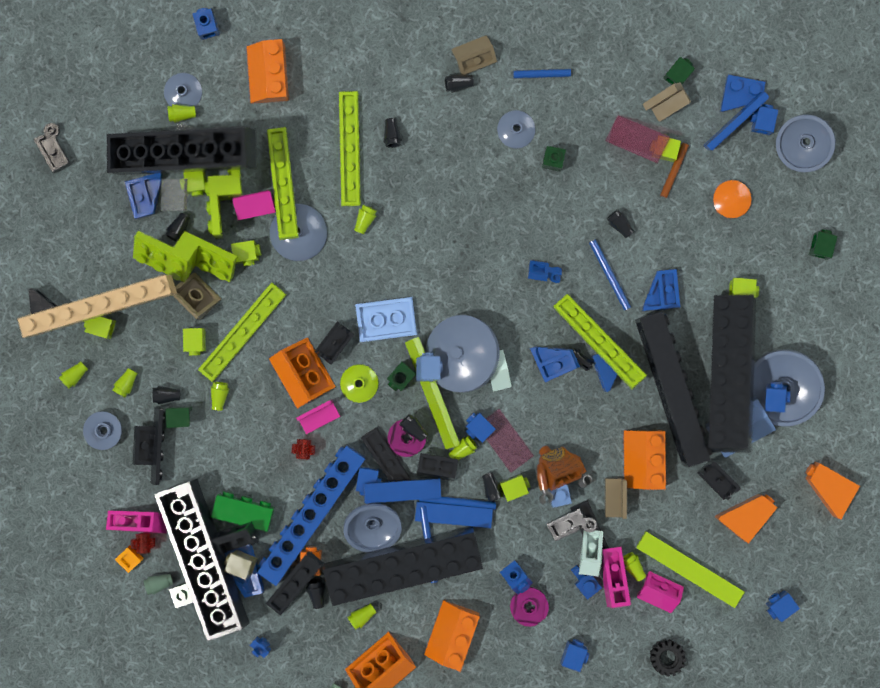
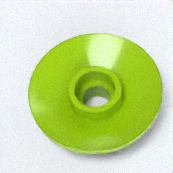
[340,365,378,403]

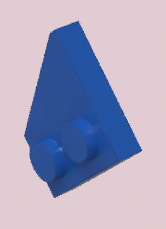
[720,75,766,112]
[125,173,162,219]
[642,269,680,311]
[530,347,580,382]

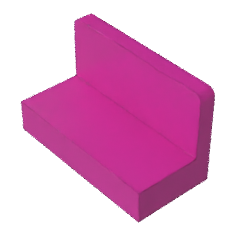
[232,190,276,220]
[296,400,340,434]
[637,571,684,613]

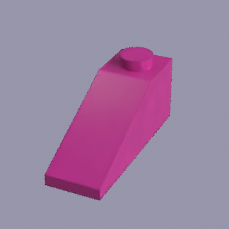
[106,511,167,534]
[602,547,631,608]

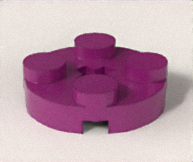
[388,419,426,457]
[510,587,549,627]

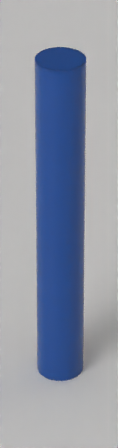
[513,69,571,78]

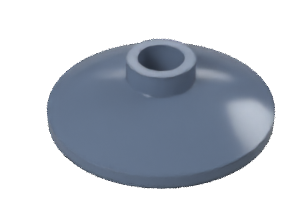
[164,73,202,106]
[497,110,535,148]
[83,411,122,450]

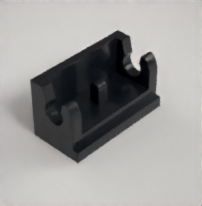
[314,321,354,365]
[417,453,458,481]
[697,460,741,500]
[212,522,260,555]

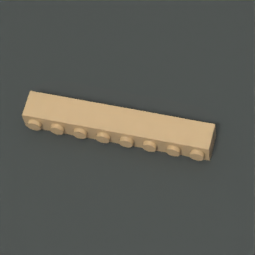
[18,275,177,338]

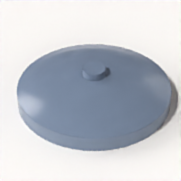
[425,315,500,393]
[753,349,825,426]

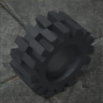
[649,639,686,677]

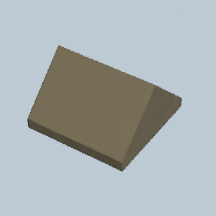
[172,272,221,320]

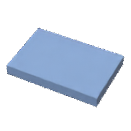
[355,297,417,342]

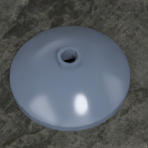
[776,114,836,172]
[270,204,327,261]
[343,504,402,552]

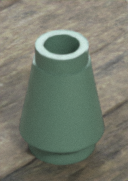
[143,574,174,595]

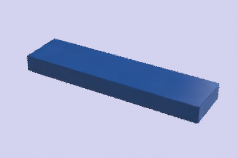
[703,92,769,150]
[363,478,441,504]
[415,501,493,528]

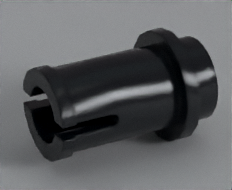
[573,348,593,371]

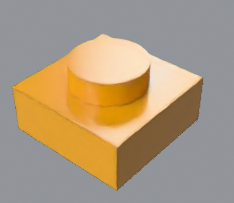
[115,545,143,573]

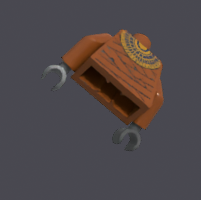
[537,446,593,504]

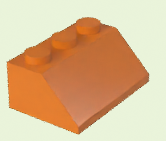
[247,39,289,104]
[269,337,336,409]
[624,430,666,490]
[424,600,480,672]
[345,632,416,688]

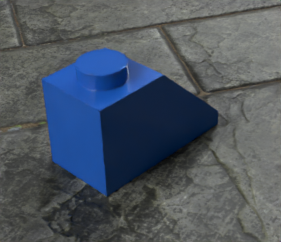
[591,354,617,392]

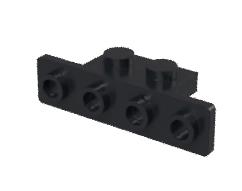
[132,407,165,485]

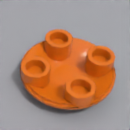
[713,180,752,218]

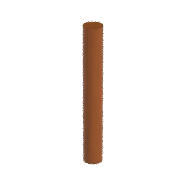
[660,143,689,198]

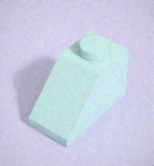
[490,350,512,392]
[579,530,603,576]

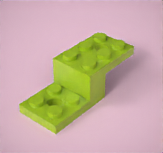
[205,170,242,239]
[133,231,237,283]

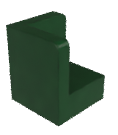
[166,407,192,428]

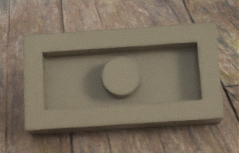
[452,36,497,75]
[643,82,691,122]
[605,478,627,519]

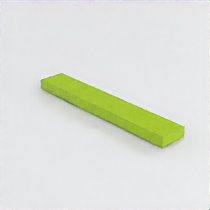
[339,91,361,206]
[267,127,299,240]
[198,282,287,382]
[553,294,647,390]
[405,337,460,449]
[636,531,745,608]

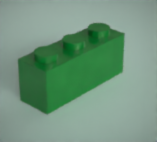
[211,491,275,532]

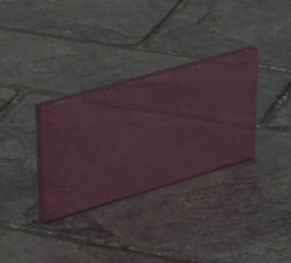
[605,115,670,163]
[486,409,534,472]

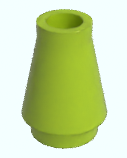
[167,104,196,123]
[354,205,377,234]
[59,361,88,389]
[112,368,138,398]
[210,381,229,411]
[448,436,478,460]
[623,552,646,582]
[347,603,377,630]

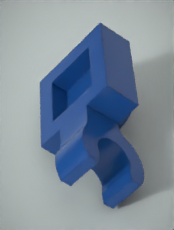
[528,260,562,283]
[571,565,602,600]
[250,636,271,658]

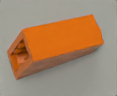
[805,462,860,520]
[715,494,778,544]

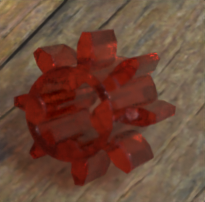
[291,439,315,460]
[131,533,155,554]

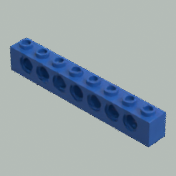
[257,445,366,586]

